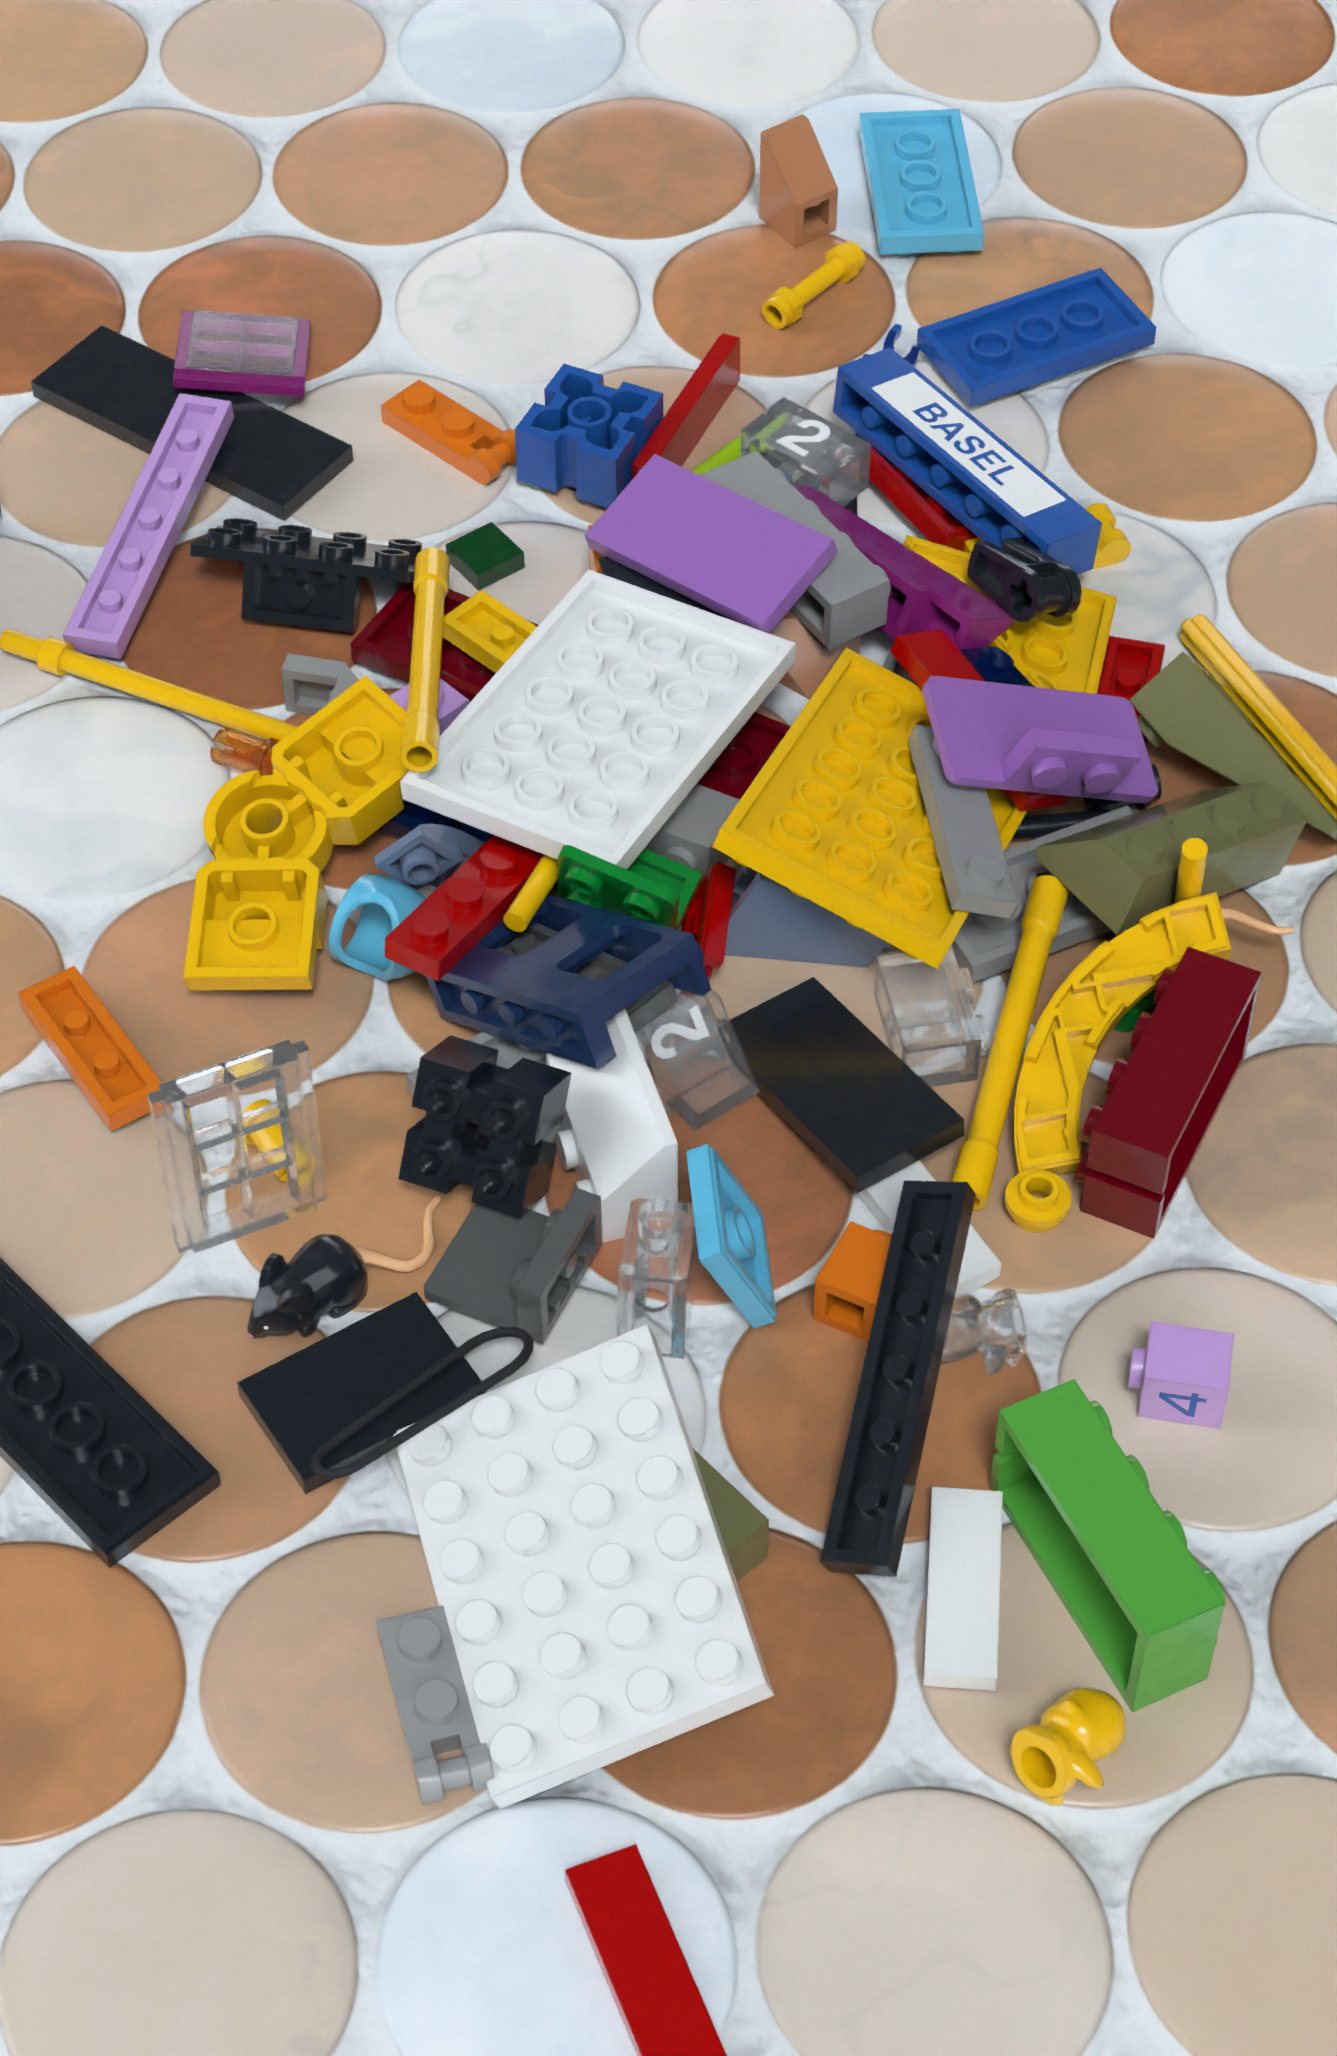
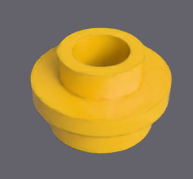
[1005,1169,1072,1233]

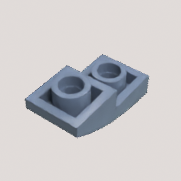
[374,824,485,890]

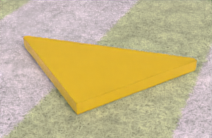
[903,535,1117,694]

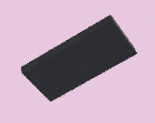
[709,977,965,1193]

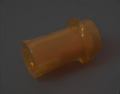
[210,726,280,776]

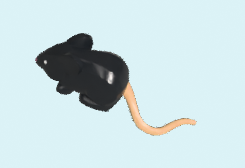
[247,1195,441,1338]

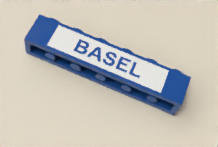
[833,347,1102,575]

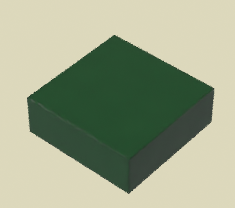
[446,522,525,590]

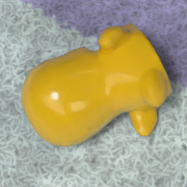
[1009,1687,1126,1806]

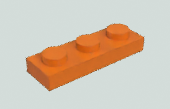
[18,966,168,1132]

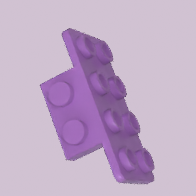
[922,676,1158,803]

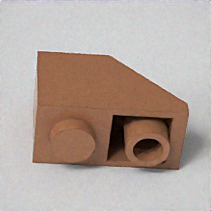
[759,114,838,248]

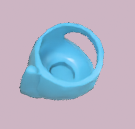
[328,873,426,980]

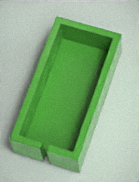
[989,1379,1226,1712]

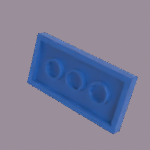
[917,267,1156,407]

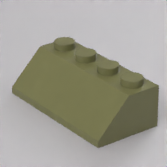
[1034,781,1308,935]

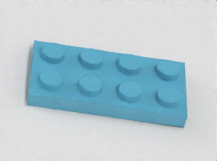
[859,109,984,255]

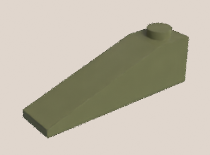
[1129,652,1337,841]

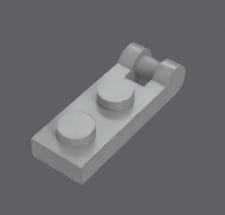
[376,1605,494,1805]

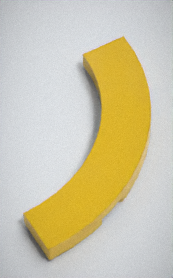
[1013,892,1231,1175]

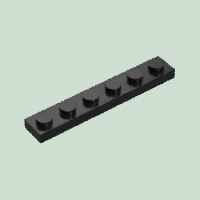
[821,1180,976,1577]

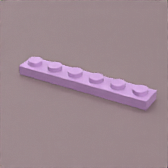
[63,393,234,659]

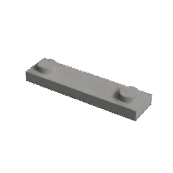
[908,724,1018,919]

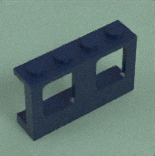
[426,894,712,1069]

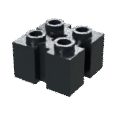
[398,1035,572,1218]

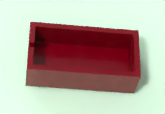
[1075,946,1262,1239]

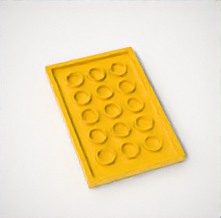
[712,647,1028,970]

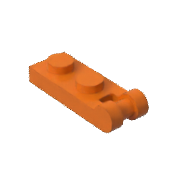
[381,379,516,485]

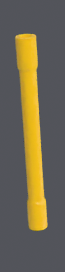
[401,547,450,772]
[952,875,1069,1211]

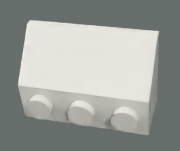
[546,1009,678,1243]

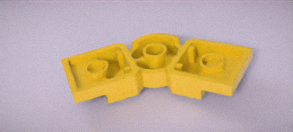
[183,675,409,991]

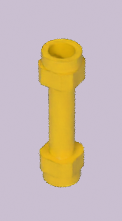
[762,241,866,329]

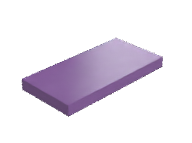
[584,454,838,634]

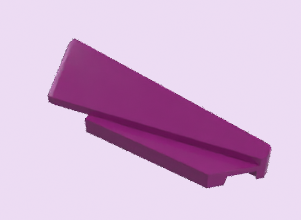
[794,486,1014,662]

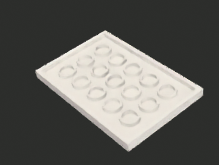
[400,570,796,870]
[393,1324,774,1809]

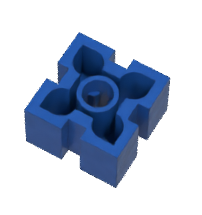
[515,364,663,508]

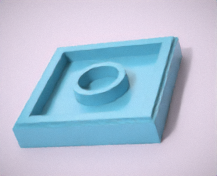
[686,1144,777,1329]

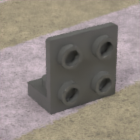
[424,1187,602,1344]

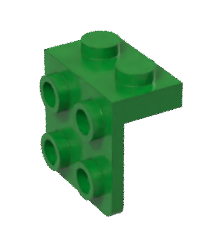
[557,845,702,930]

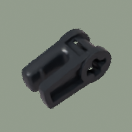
[967,537,1082,623]

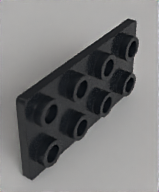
[190,518,422,633]

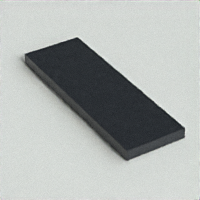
[31,325,353,521]
[0,1258,221,1568]

